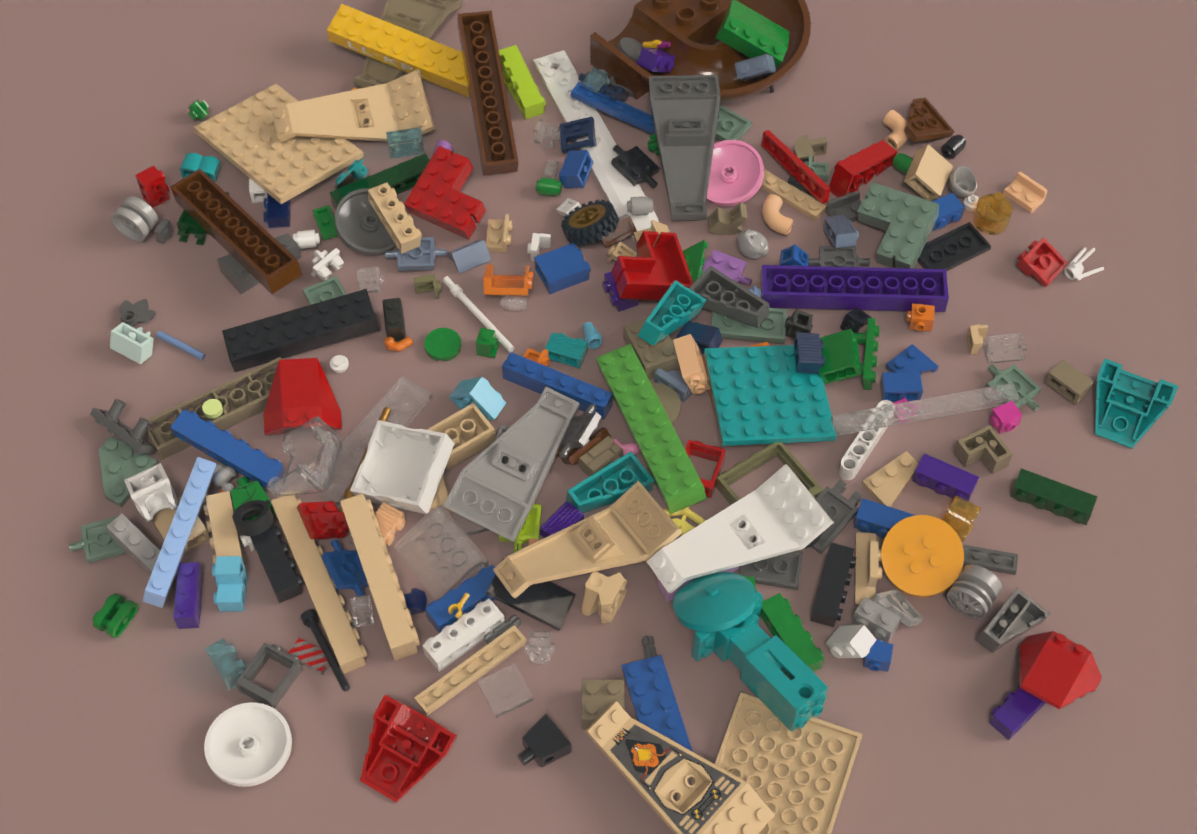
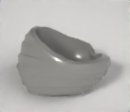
[948,166,977,198]
[736,229,769,259]

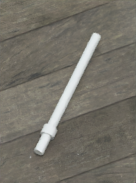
[443,276,515,353]

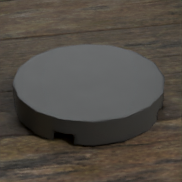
[618,37,643,65]

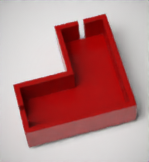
[404,146,486,240]
[611,231,694,300]

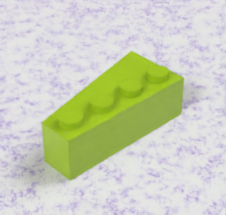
[499,45,546,120]

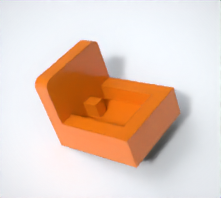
[523,348,550,366]

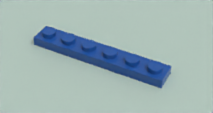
[570,82,656,134]

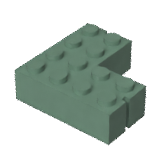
[857,182,939,269]

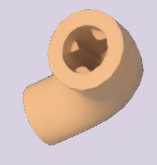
[883,110,909,151]
[762,194,794,236]

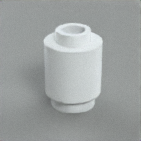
[293,229,320,249]

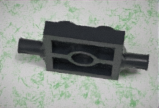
[611,144,660,188]

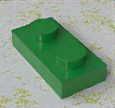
[312,205,338,240]

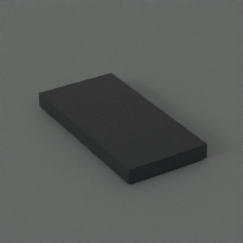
[917,222,991,272]
[486,558,576,631]

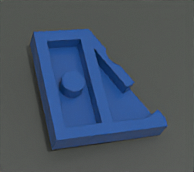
[885,344,939,375]

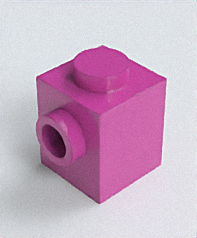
[989,401,1023,434]

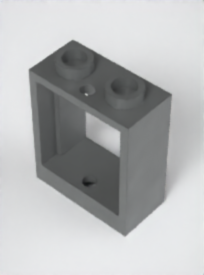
[235,643,302,709]

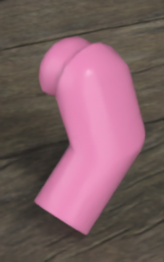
[613,439,639,456]

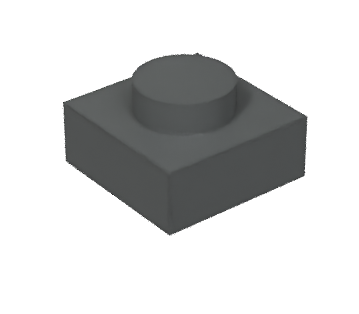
[154,218,173,244]

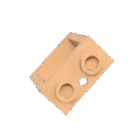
[673,334,711,395]

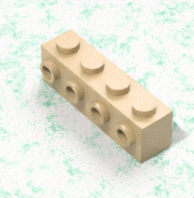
[368,183,422,254]
[203,491,244,564]

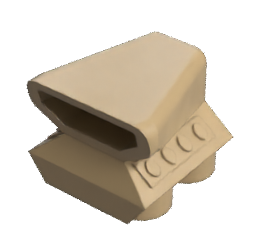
[581,571,627,624]

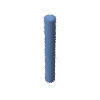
[156,331,205,360]

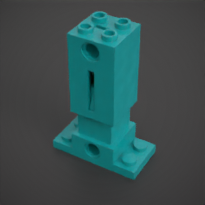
[692,591,828,732]

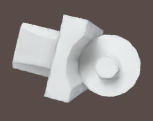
[311,248,344,281]

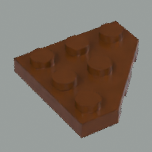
[904,98,954,142]

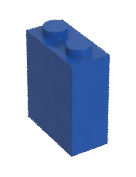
[534,243,591,295]

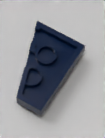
[578,72,629,101]

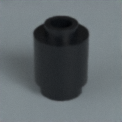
[941,135,966,159]

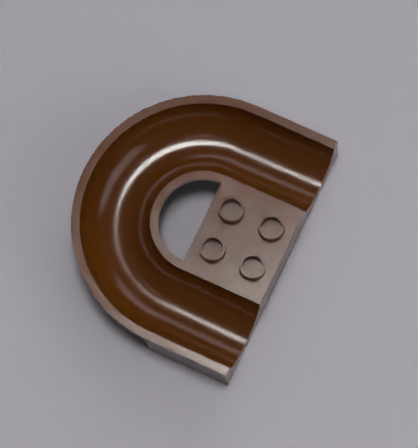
[590,0,811,102]

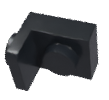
[840,307,872,333]

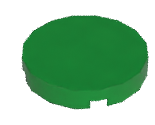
[424,328,461,361]

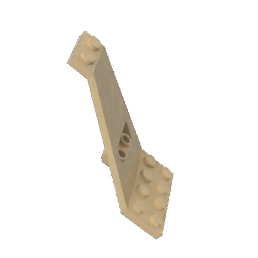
[272,70,435,143]

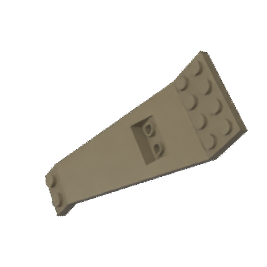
[353,0,463,88]

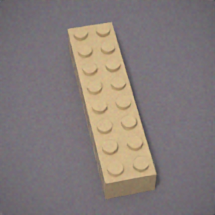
[340,493,420,661]

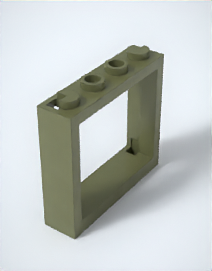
[716,442,823,505]

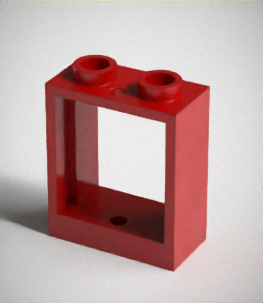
[685,440,726,498]

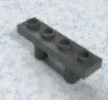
[90,399,155,455]

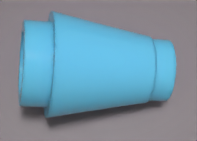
[582,322,603,349]

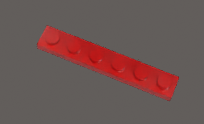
[761,130,831,204]

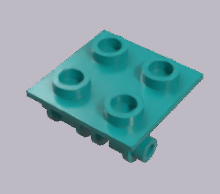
[334,159,368,188]

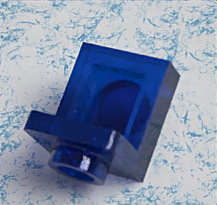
[403,588,427,615]

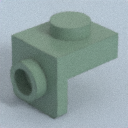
[804,155,829,180]

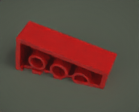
[829,140,898,198]

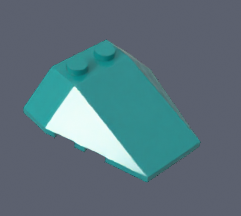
[1095,358,1179,449]

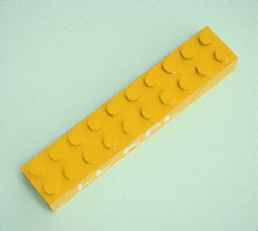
[327,4,470,98]

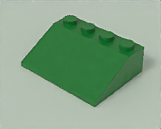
[715,0,790,68]

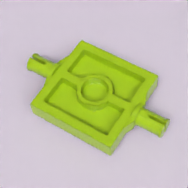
[499,504,542,553]

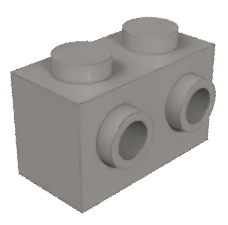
[852,597,901,643]

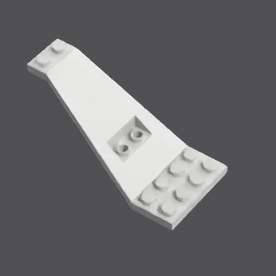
[647,464,834,593]

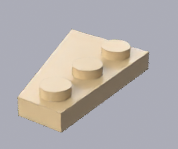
[862,451,919,507]

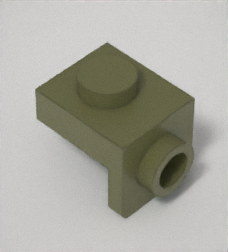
[413,274,442,299]

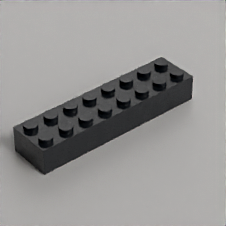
[222,289,379,372]

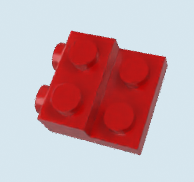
[1016,237,1069,287]
[297,501,349,540]

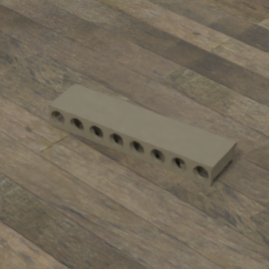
[146,357,282,460]

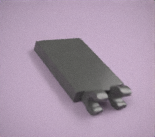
[811,479,862,555]

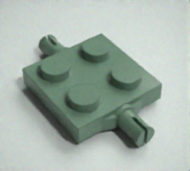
[986,364,1041,412]
[69,516,138,563]

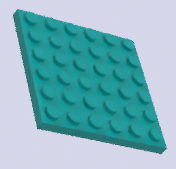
[704,345,837,446]

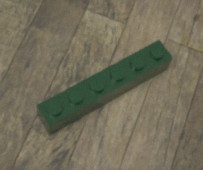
[330,153,430,210]

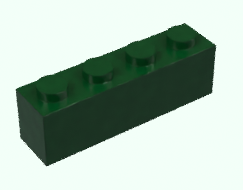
[1010,468,1098,525]

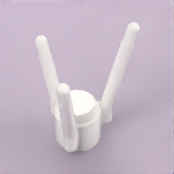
[1064,247,1104,281]

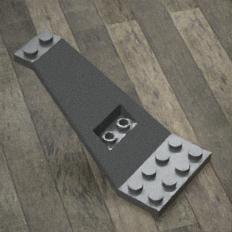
[649,75,720,221]

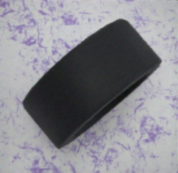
[232,500,274,536]

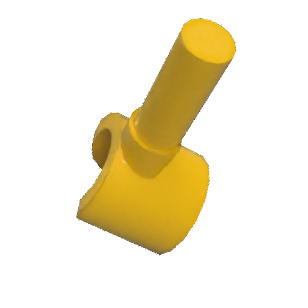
[448,593,470,618]

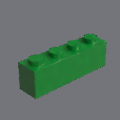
[760,593,824,672]

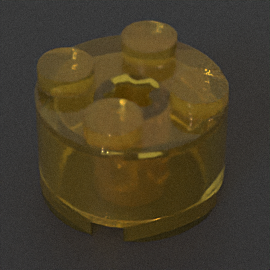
[973,192,1013,235]
[942,495,981,542]

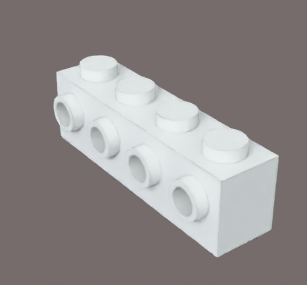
[423,599,505,672]

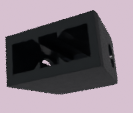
[517,714,571,767]

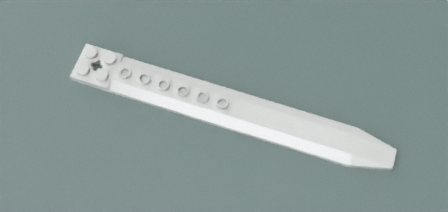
[533,50,659,241]

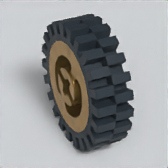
[561,200,619,246]

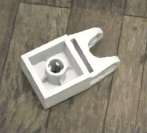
[124,463,178,522]

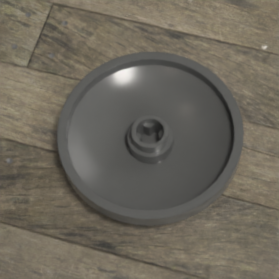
[334,189,396,256]

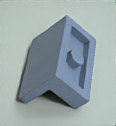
[447,239,491,273]
[654,368,692,403]

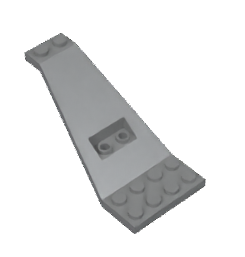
[443,387,580,542]

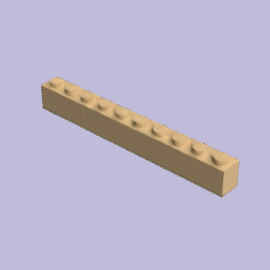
[271,492,367,674]

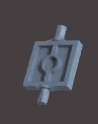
[385,237,447,271]

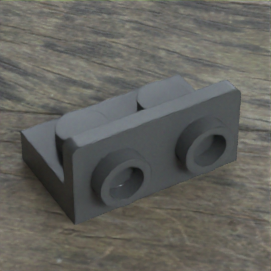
[826,191,861,222]

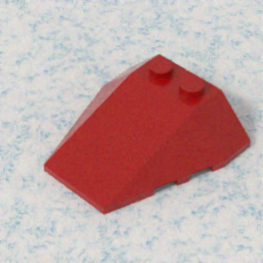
[263,358,342,435]
[1019,631,1102,710]
[360,694,458,802]

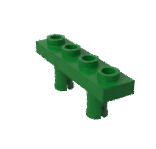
[854,318,880,390]

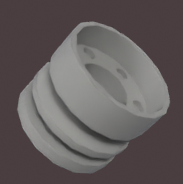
[947,564,1002,619]

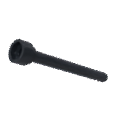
[300,609,350,691]

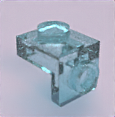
[582,67,610,93]

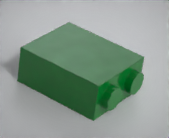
[819,329,861,385]

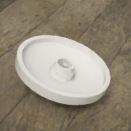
[204,703,292,787]

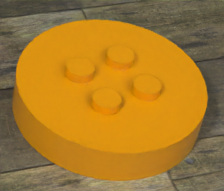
[881,515,964,598]

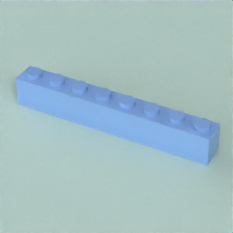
[142,457,217,608]

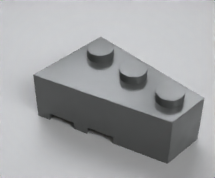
[976,588,1050,653]

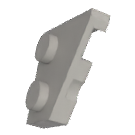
[872,589,924,627]

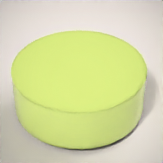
[202,399,223,419]

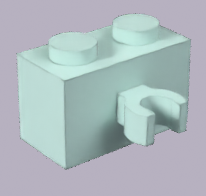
[110,322,154,364]

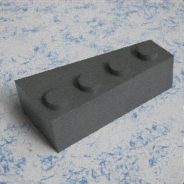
[217,233,301,294]
[689,266,769,328]

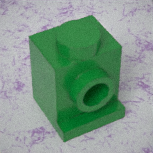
[476,328,500,359]

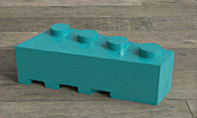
[638,280,706,346]
[566,451,654,513]

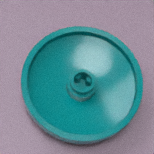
[673,572,757,632]

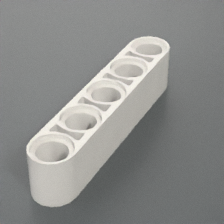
[839,400,895,480]

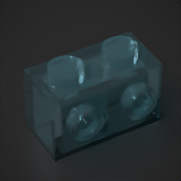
[386,127,425,159]
[205,638,246,691]

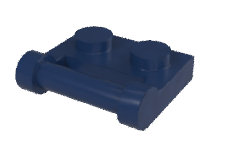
[560,116,597,154]

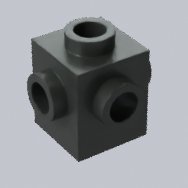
[784,309,813,339]

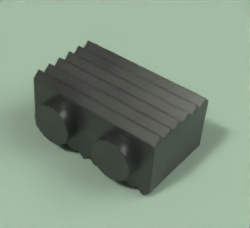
[382,298,406,341]

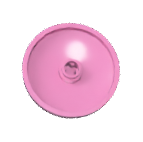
[707,140,764,207]

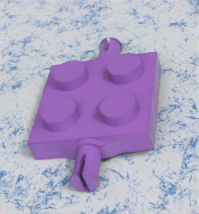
[702,250,752,286]

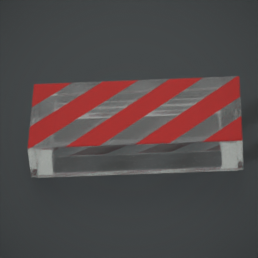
[287,638,330,675]

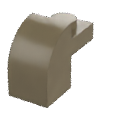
[794,135,828,162]
[707,202,747,236]

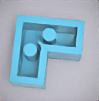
[449,377,506,421]
[212,556,248,612]

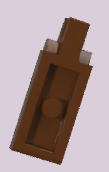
[561,427,611,465]

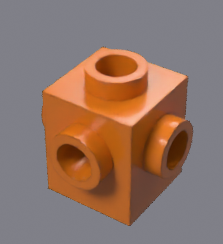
[906,304,935,332]

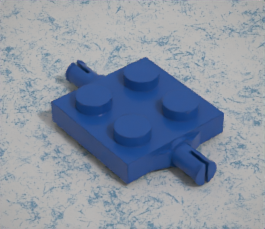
[321,539,369,599]

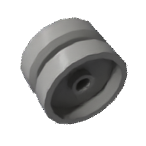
[111,196,159,242]

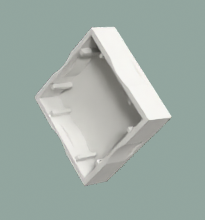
[350,420,455,515]

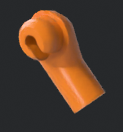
[384,336,413,352]

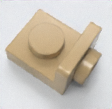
[606,241,637,263]
[966,324,988,355]

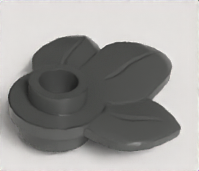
[119,299,155,327]

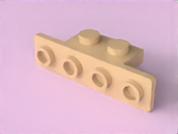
[855,532,882,606]

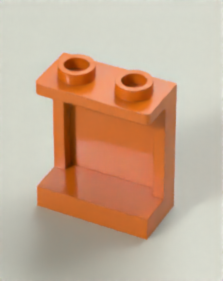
[483,264,533,295]

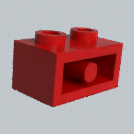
[135,165,170,208]

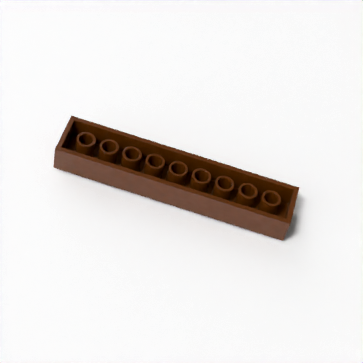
[457,11,518,175]
[170,169,302,294]

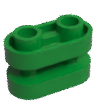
[92,593,139,638]

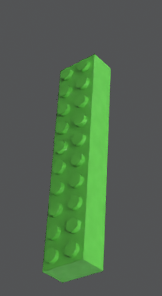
[596,343,707,514]

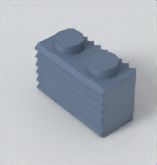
[735,54,776,81]
[824,214,859,249]

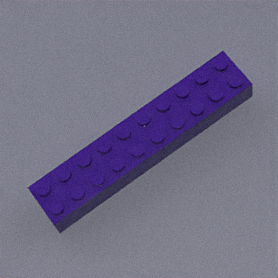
[761,265,949,312]

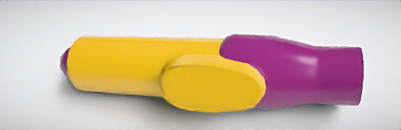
[642,40,671,49]

